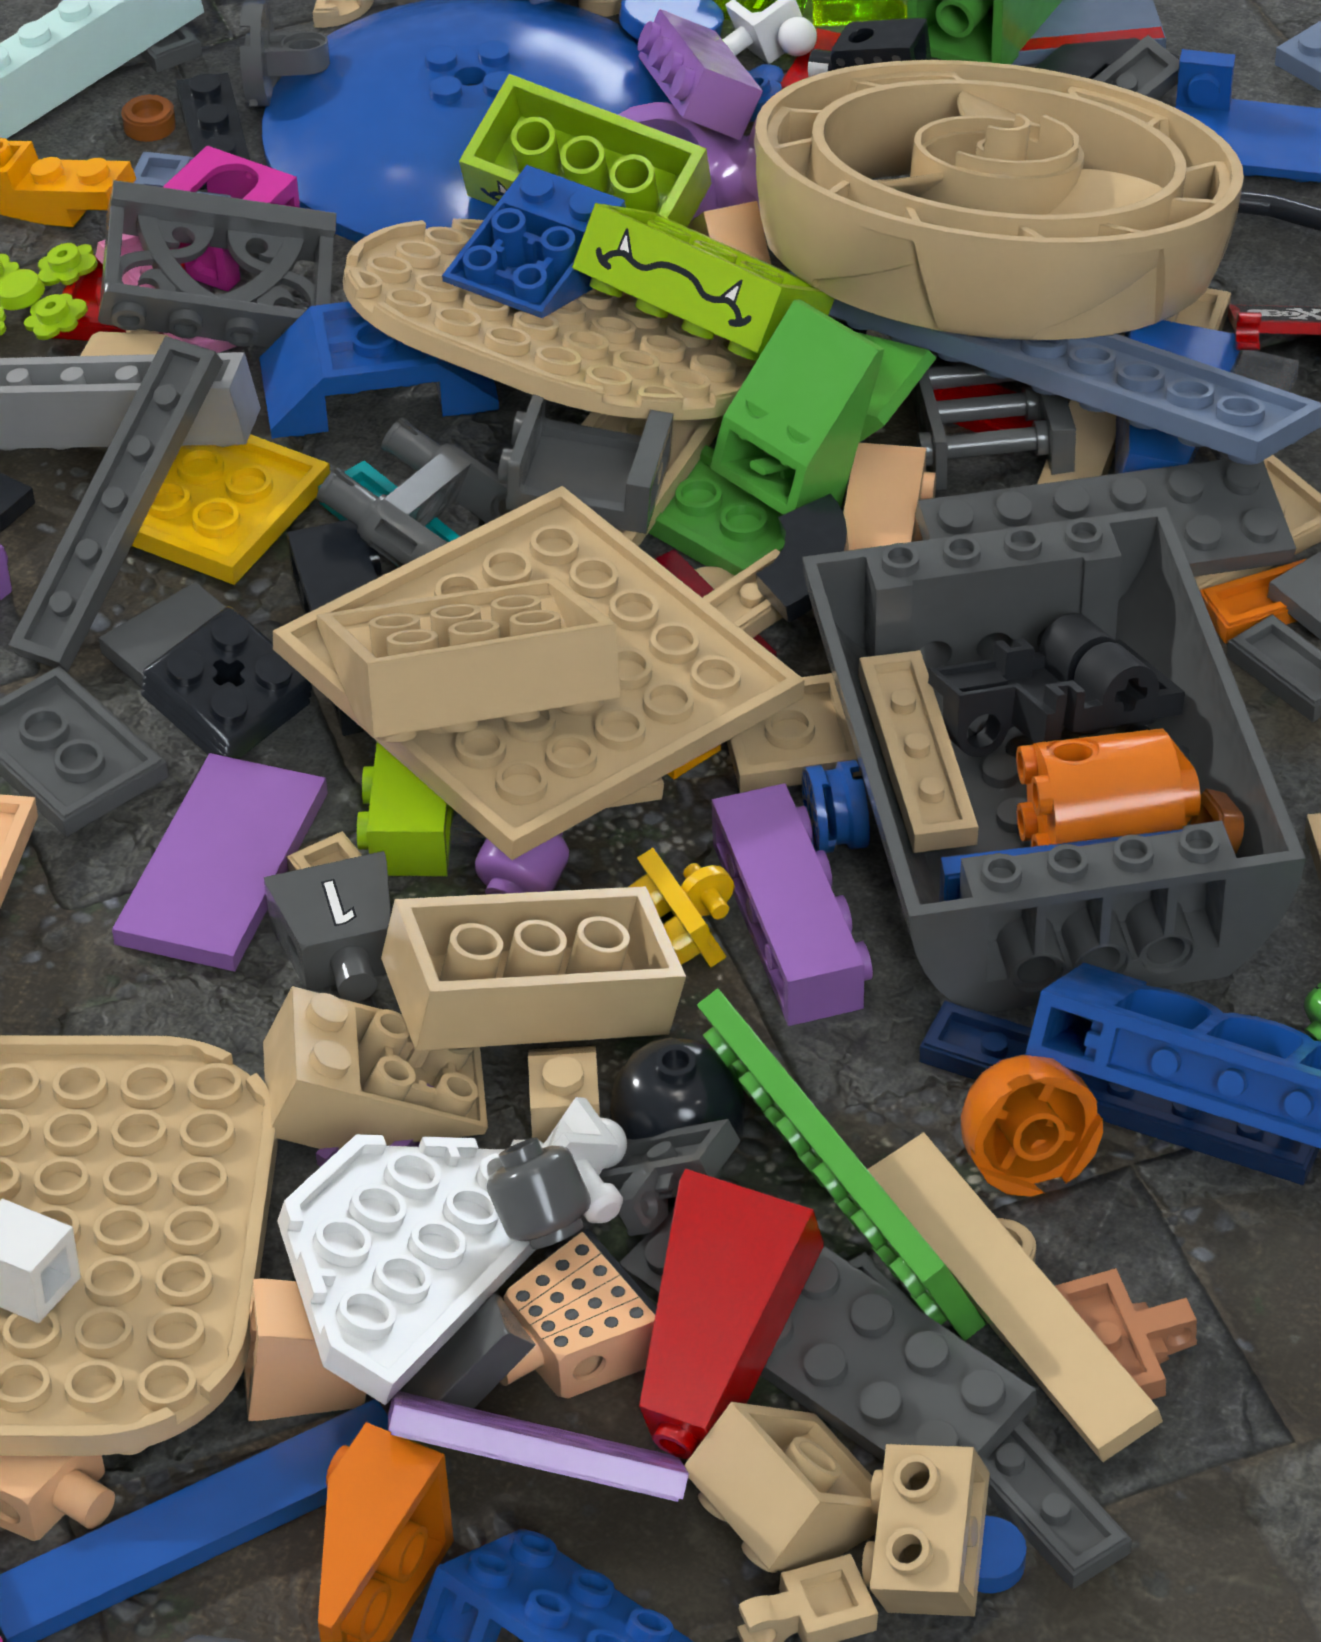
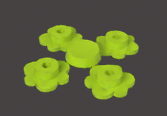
[0,243,98,340]

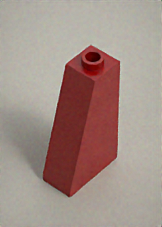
[639,1168,824,1459]

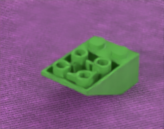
[710,299,885,515]

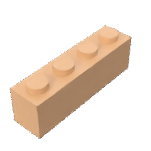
[843,442,936,550]

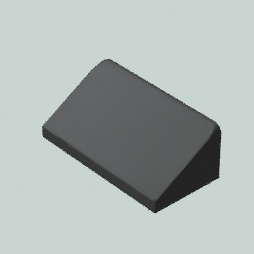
[400,1293,536,1446]

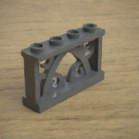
[98,180,337,347]

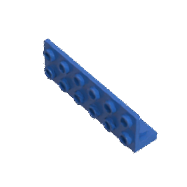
[1175,49,1321,182]
[410,1529,694,1642]

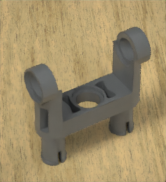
[317,417,511,567]

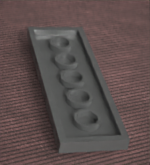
[915,459,1297,577]
[619,1176,1037,1463]

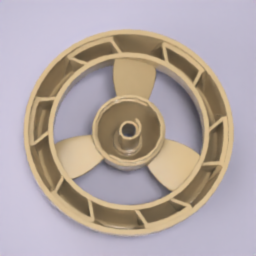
[754,60,1244,340]

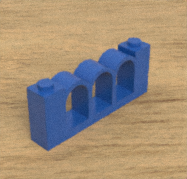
[1025,963,1321,1149]

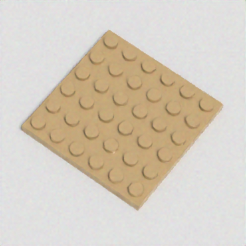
[273,486,805,860]

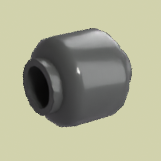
[487,1137,591,1249]

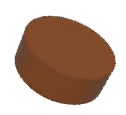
[121,94,176,142]

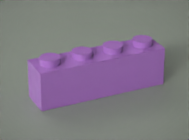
[638,9,763,141]
[712,783,873,1026]

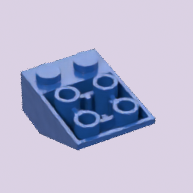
[442,165,626,318]

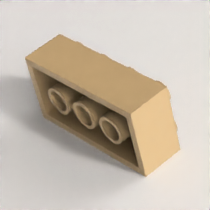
[381,886,686,1051]

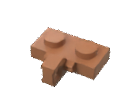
[1055,1268,1197,1400]

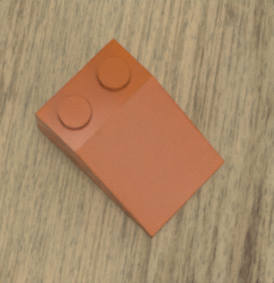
[318,1422,454,1642]

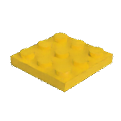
[132,434,330,585]

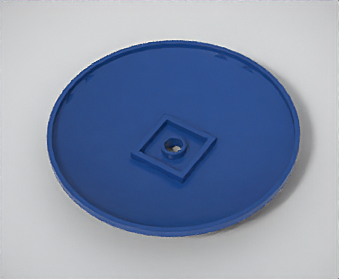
[262,0,672,243]

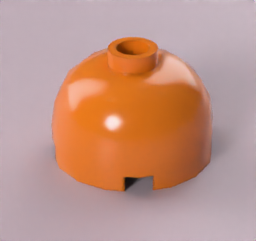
[961,1055,1103,1197]

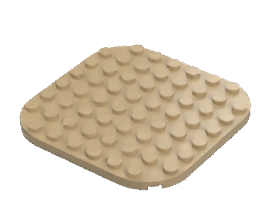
[0,1035,278,1456]

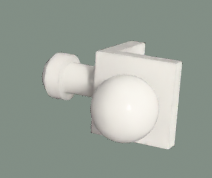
[722,0,817,64]
[542,1097,627,1223]

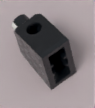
[808,18,931,77]

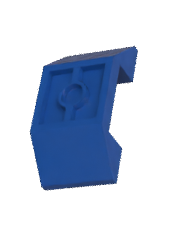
[259,301,499,439]

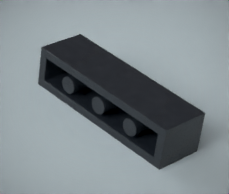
[287,520,382,736]

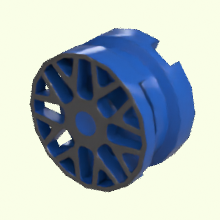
[802,760,870,853]

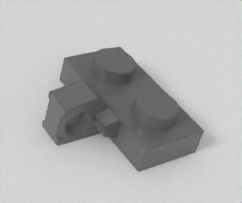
[599,1119,740,1236]

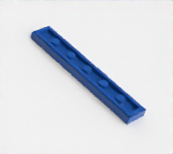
[0,1399,391,1642]

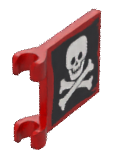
[1228,304,1321,351]

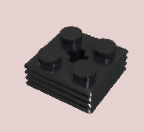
[141,607,312,759]

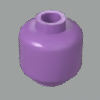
[475,832,569,894]

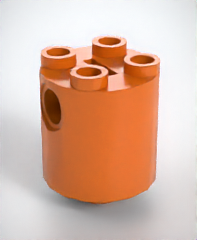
[1016,728,1201,847]

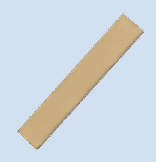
[867,1132,1163,1462]

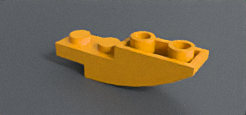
[0,138,136,227]

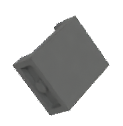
[498,394,674,534]

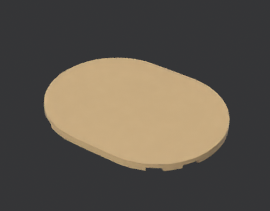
[343,219,756,421]

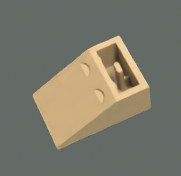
[263,986,488,1150]

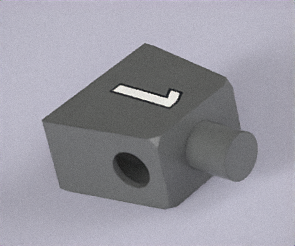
[264,851,392,1002]

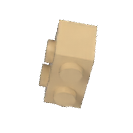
[862,1444,990,1617]

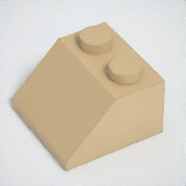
[684,1402,878,1573]

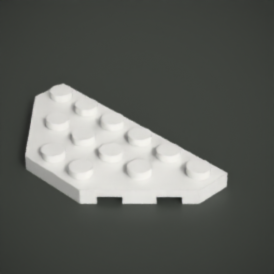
[277,1134,544,1405]

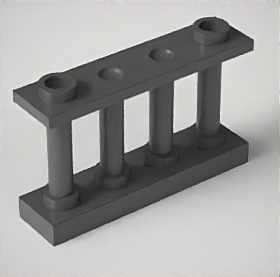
[890,336,1076,490]

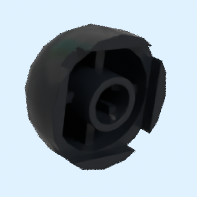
[610,1037,745,1140]

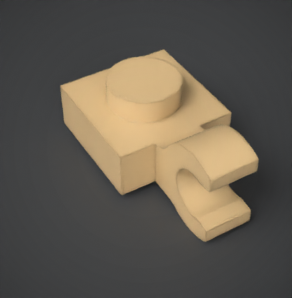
[737,1554,878,1642]

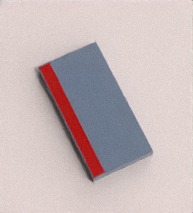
[1011,0,1166,66]

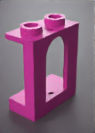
[163,146,300,292]

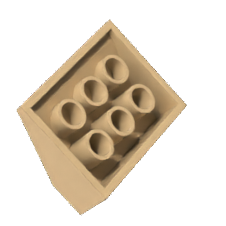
[317,578,621,743]

